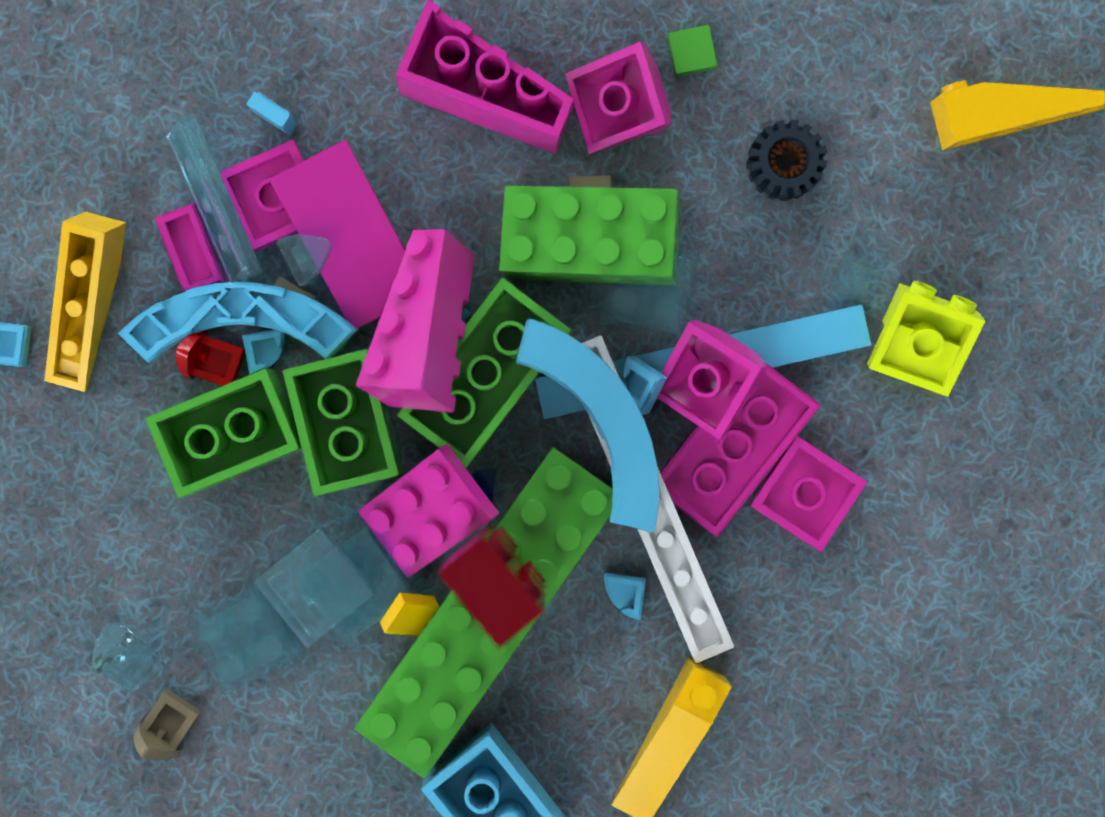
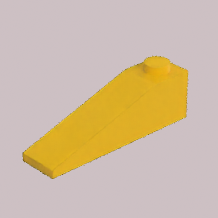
[930,80,1105,151]
[44,211,126,392]
[611,657,732,817]

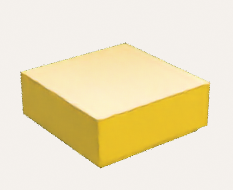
[380,592,439,636]

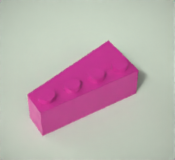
[396,0,574,155]
[356,229,475,412]

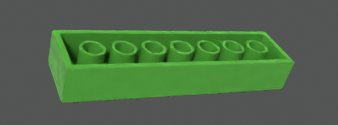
[354,446,613,779]

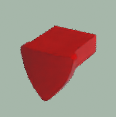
[176,331,245,386]

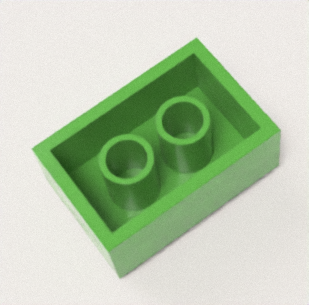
[282,349,405,497]
[145,368,302,499]

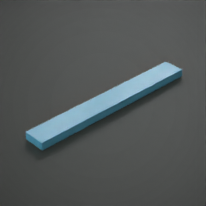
[535,305,871,419]

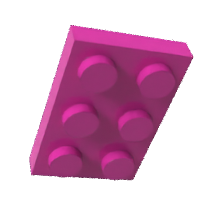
[358,443,499,578]

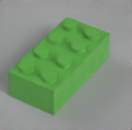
[499,186,682,286]
[397,277,571,468]

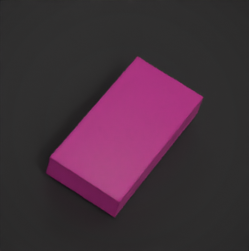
[155,203,227,292]

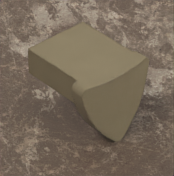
[133,689,202,760]

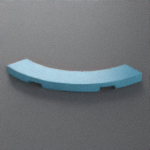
[118,282,359,363]
[516,319,659,533]

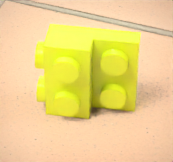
[867,280,985,397]

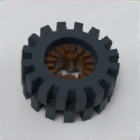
[746,120,827,201]

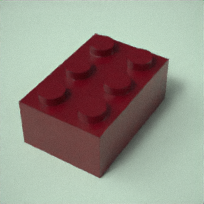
[438,523,546,648]

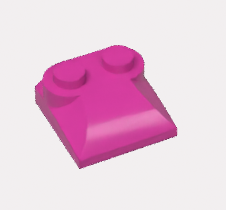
[565,41,671,155]
[657,320,767,440]

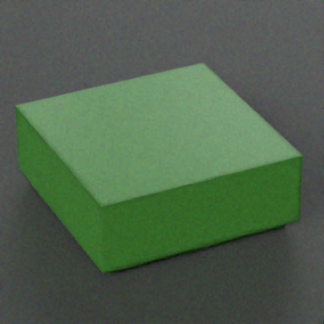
[667,25,718,78]

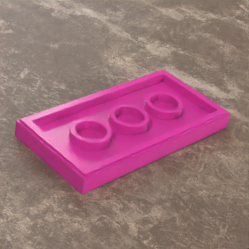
[269,139,405,329]
[660,363,821,538]

